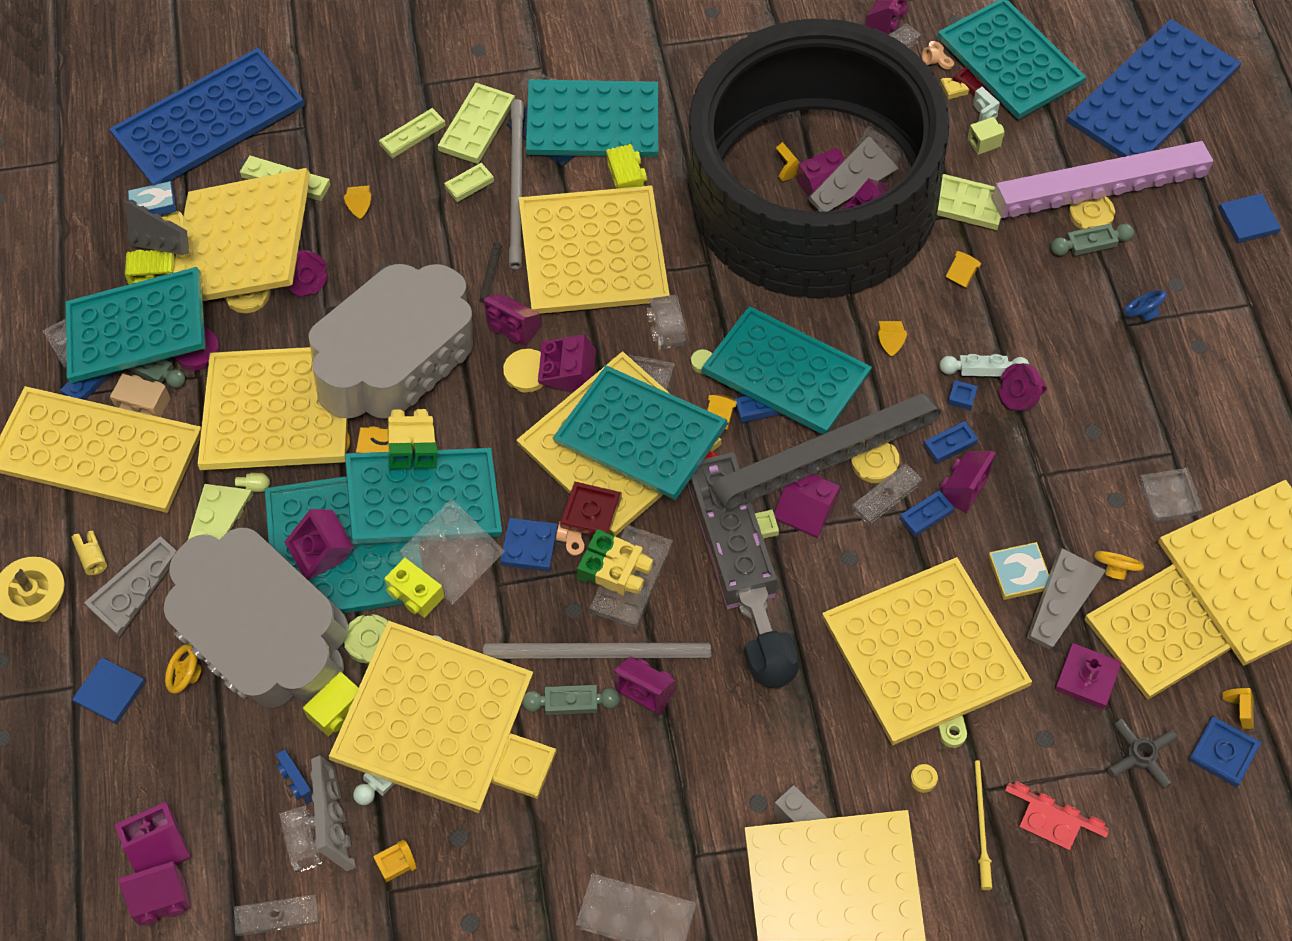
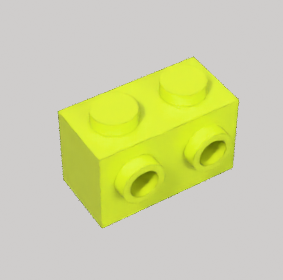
[384,557,445,618]
[303,672,359,737]

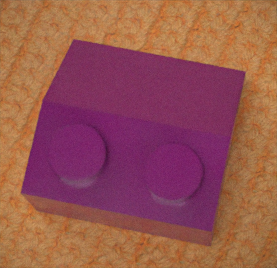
[797,147,852,211]
[940,451,996,513]
[774,474,840,539]
[284,509,354,580]
[614,657,676,715]
[118,861,191,926]

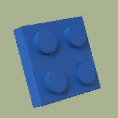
[500,518,558,572]

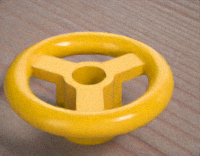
[1094,551,1144,580]
[165,644,201,694]

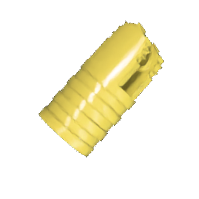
[71,531,107,575]

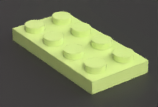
[438,83,515,164]
[937,174,1001,230]

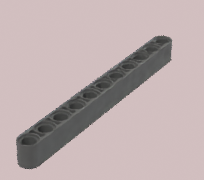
[712,393,941,509]

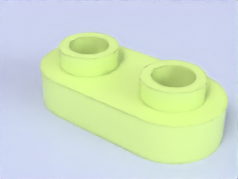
[937,715,967,748]

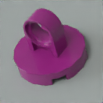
[286,250,327,296]
[174,328,220,371]
[999,363,1047,411]

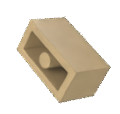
[110,374,171,417]

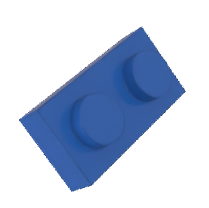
[60,373,112,400]
[734,396,781,423]
[923,421,978,464]
[900,490,955,537]
[276,749,313,805]

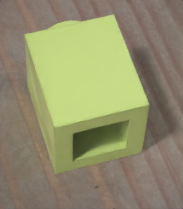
[967,117,1005,155]

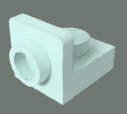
[973,87,1000,122]

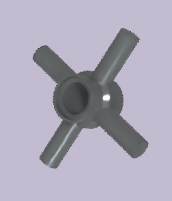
[1108,719,1178,789]

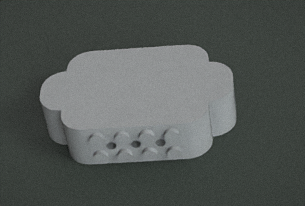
[309,264,473,418]
[164,528,348,708]

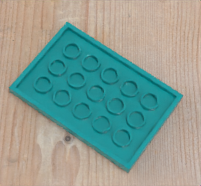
[937,0,1087,119]
[526,79,658,157]
[65,267,205,383]
[701,306,872,434]
[553,365,728,500]
[345,448,502,544]

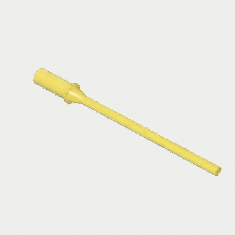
[975,760,992,890]

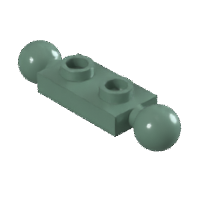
[1051,223,1134,256]
[128,359,185,388]
[522,685,620,715]

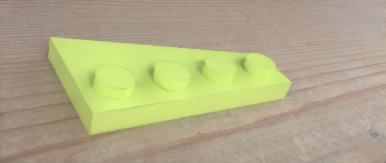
[188,484,253,540]

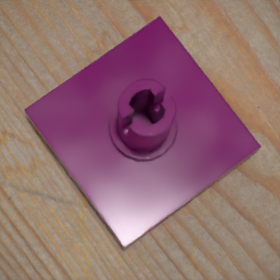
[1055,643,1121,709]

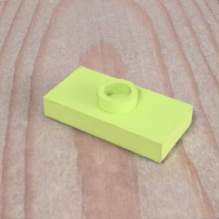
[444,163,494,202]

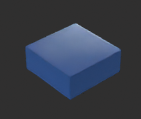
[948,380,978,410]

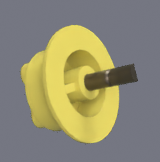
[0,557,65,622]

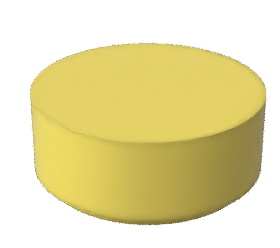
[910,764,938,793]

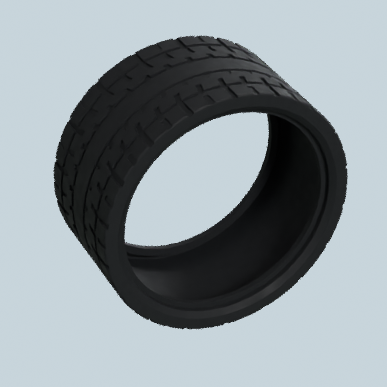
[689,18,950,298]

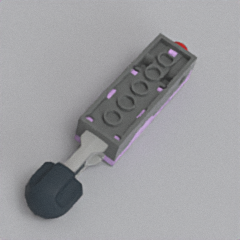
[687,451,800,688]

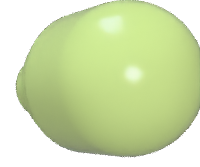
[235,473,270,492]

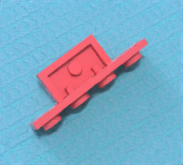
[1005,781,1109,850]

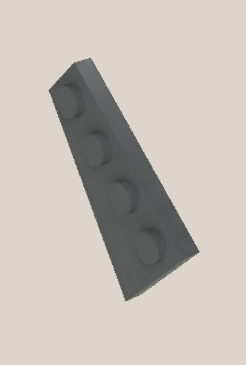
[124,200,189,255]

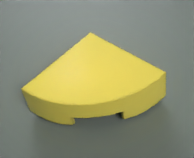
[940,78,969,100]

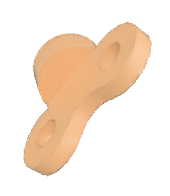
[922,41,954,69]
[556,521,584,556]

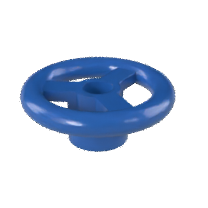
[1123,290,1167,321]

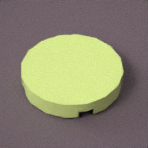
[344,614,388,664]

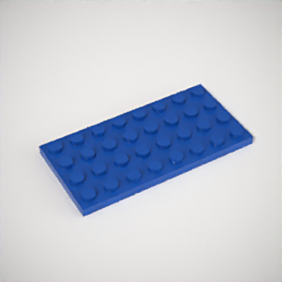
[1066,19,1241,158]
[109,47,305,186]

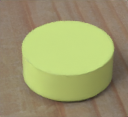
[691,349,712,374]

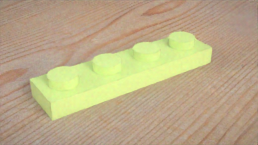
[240,156,331,201]

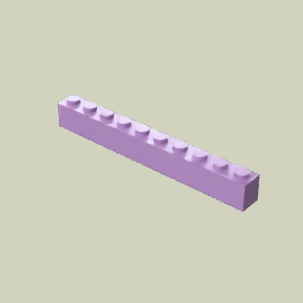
[992,141,1213,218]

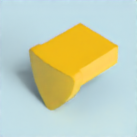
[776,142,800,181]
[344,185,371,219]
[946,251,981,288]
[878,321,907,356]
[707,395,737,430]
[1222,688,1254,729]
[373,840,417,882]

